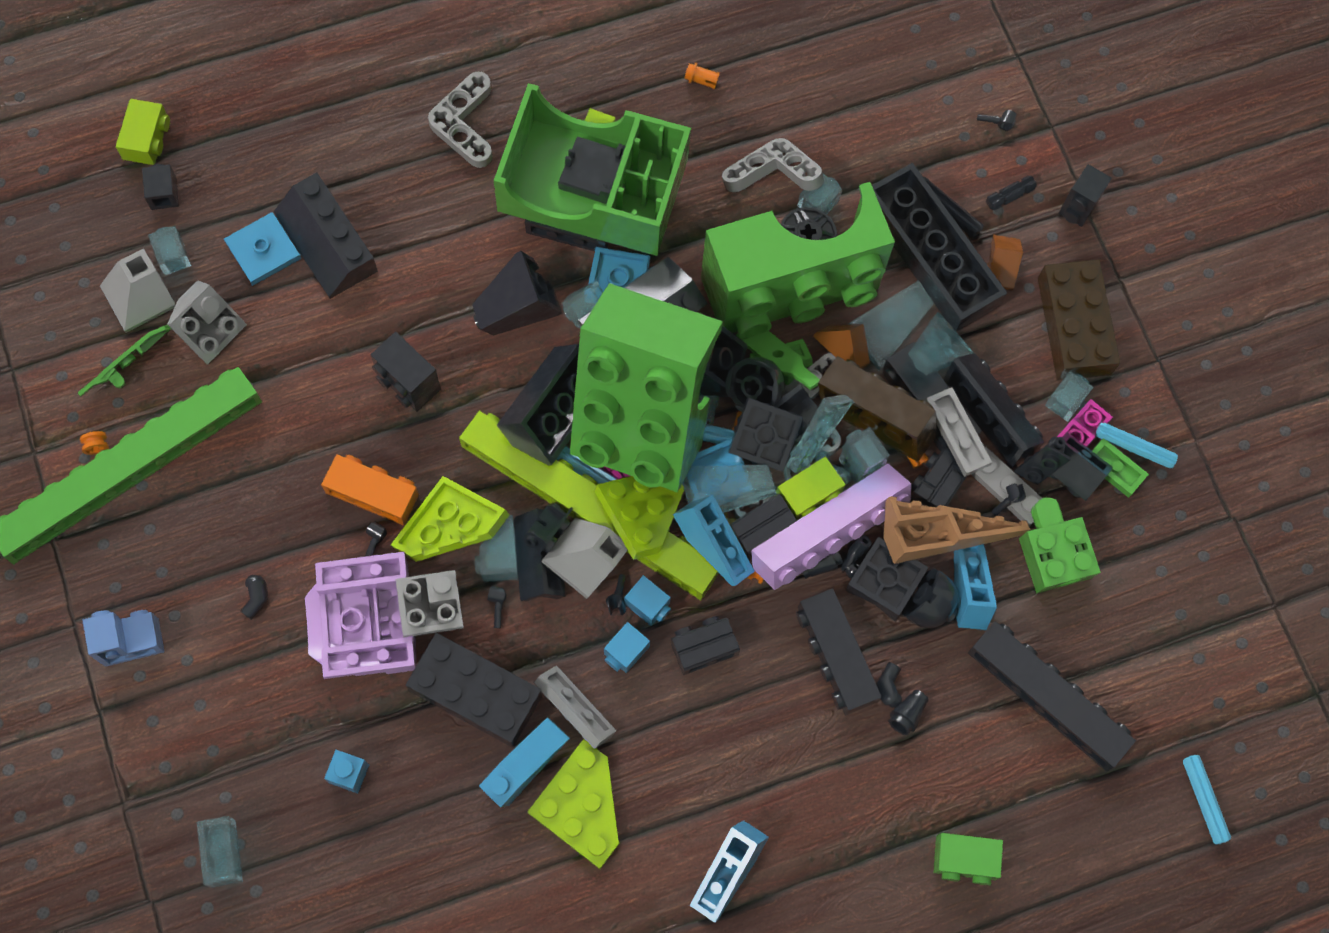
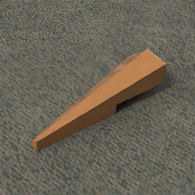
[884,496,1030,564]

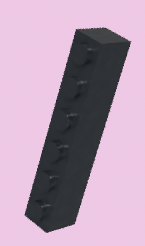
[968,621,1136,772]

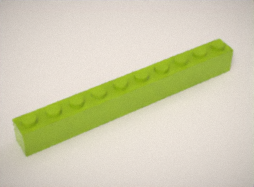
[459,411,719,601]

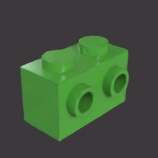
[933,833,1003,885]

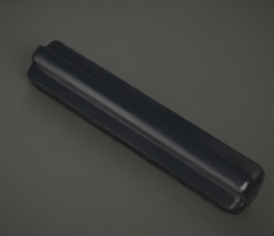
[923,177,984,238]

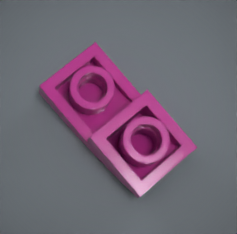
[1057,399,1112,447]

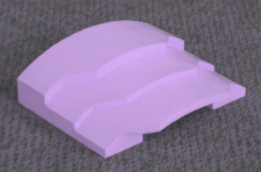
[305,552,417,679]

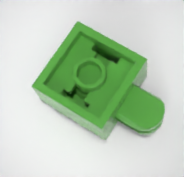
[1019,497,1101,594]

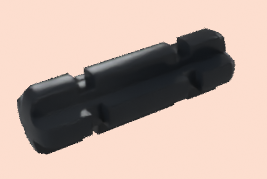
[986,175,1037,210]

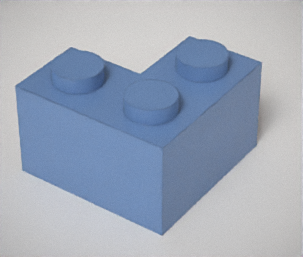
[82,610,164,667]

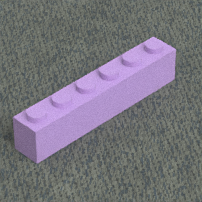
[752,464,911,590]

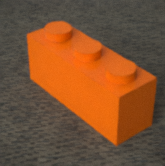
[321,454,419,526]

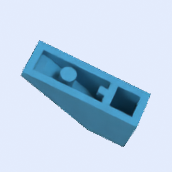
[673,494,755,586]
[954,544,997,630]
[479,718,570,807]
[690,820,769,922]

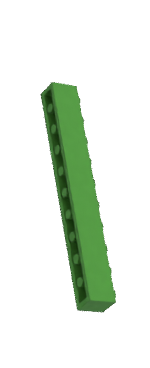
[0,367,262,565]

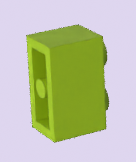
[116,99,170,165]
[775,456,846,521]

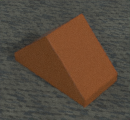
[988,235,1023,291]
[813,324,870,369]

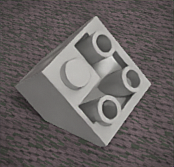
[100,248,176,333]
[167,280,247,364]
[541,518,627,599]
[395,570,463,637]

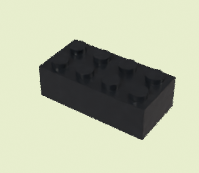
[406,633,543,748]

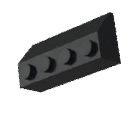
[274,173,378,299]
[577,257,708,327]
[497,344,579,466]
[944,353,1044,469]

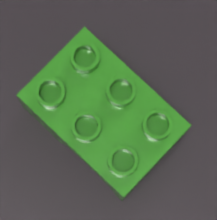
[494,83,691,256]
[701,182,895,339]
[570,283,723,492]

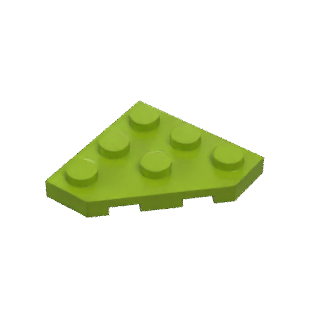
[391,476,509,562]
[594,476,685,560]
[528,739,619,869]

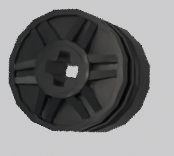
[781,207,837,240]

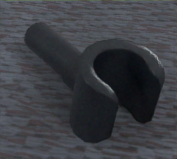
[977,110,1017,131]
[991,483,1026,516]
[365,521,387,557]
[606,574,627,615]
[487,586,507,629]

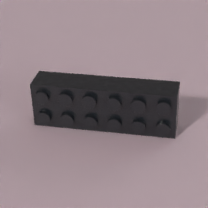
[872,163,1007,333]

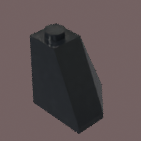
[472,251,562,336]

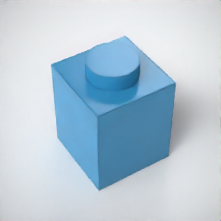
[624,575,671,626]
[604,622,650,673]
[324,750,369,794]

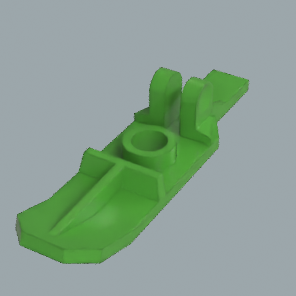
[78,325,172,397]
[736,331,820,390]

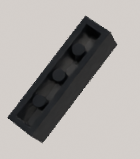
[883,342,982,451]
[796,588,881,716]

